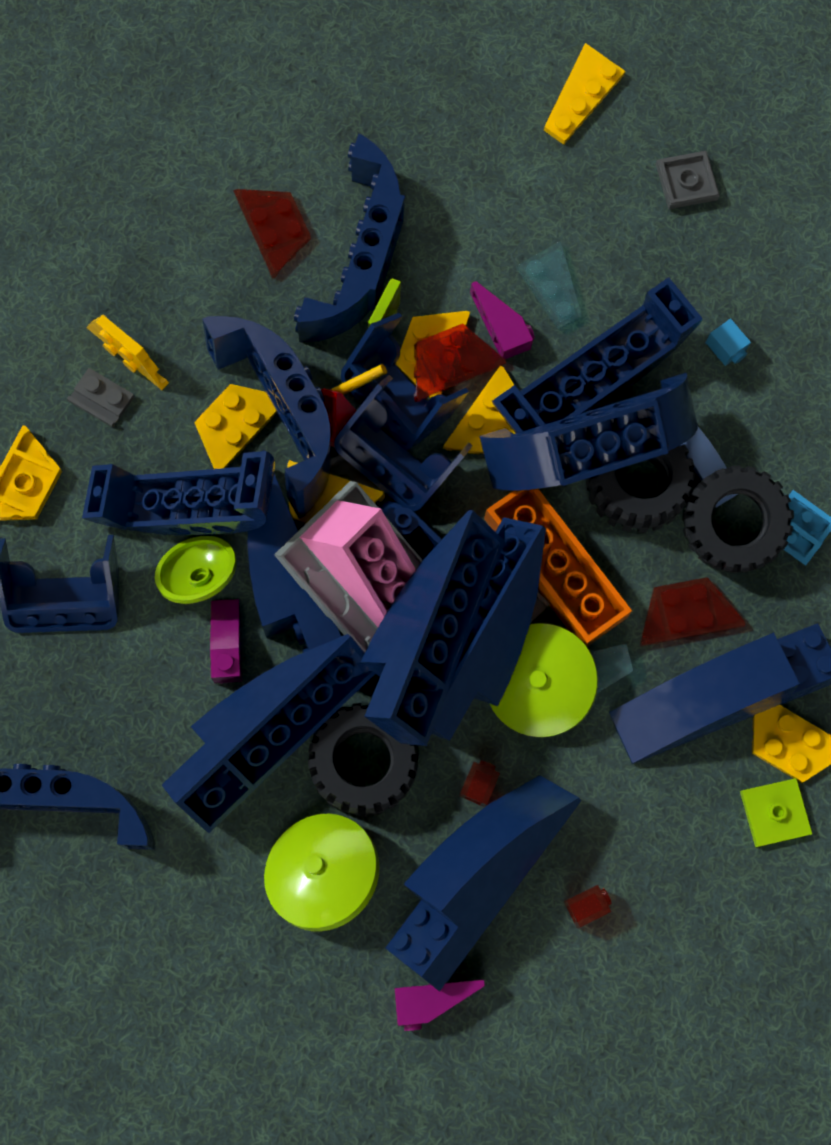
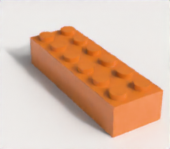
[484,489,632,647]

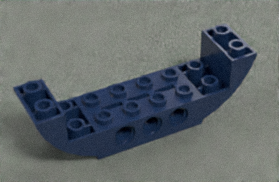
[294,134,405,343]
[479,373,698,491]

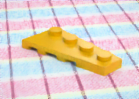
[544,43,625,145]

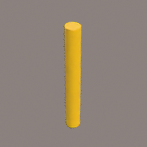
[330,364,387,395]

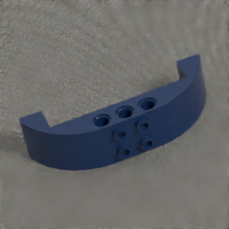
[492,277,703,433]
[202,316,331,518]
[82,451,275,535]
[0,764,155,850]

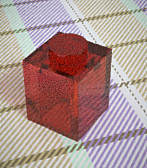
[459,760,500,807]
[564,885,612,928]

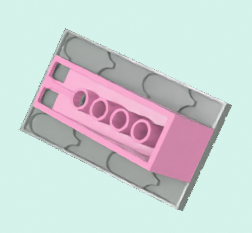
[274,481,423,652]

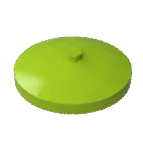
[489,624,598,737]
[264,814,380,931]

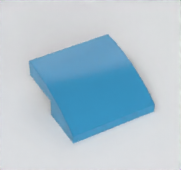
[784,490,831,566]

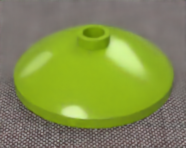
[155,536,237,604]

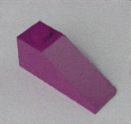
[470,281,535,361]
[210,599,242,683]
[394,980,485,1031]

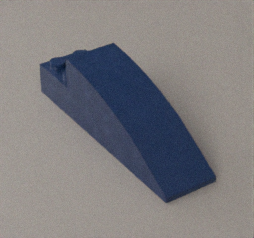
[247,450,341,653]
[361,510,505,746]
[431,517,546,741]
[609,623,831,764]
[162,634,376,833]
[385,775,582,992]

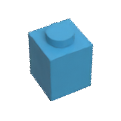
[705,318,751,366]

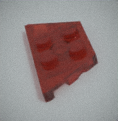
[233,189,311,278]
[414,323,506,402]
[640,577,746,647]

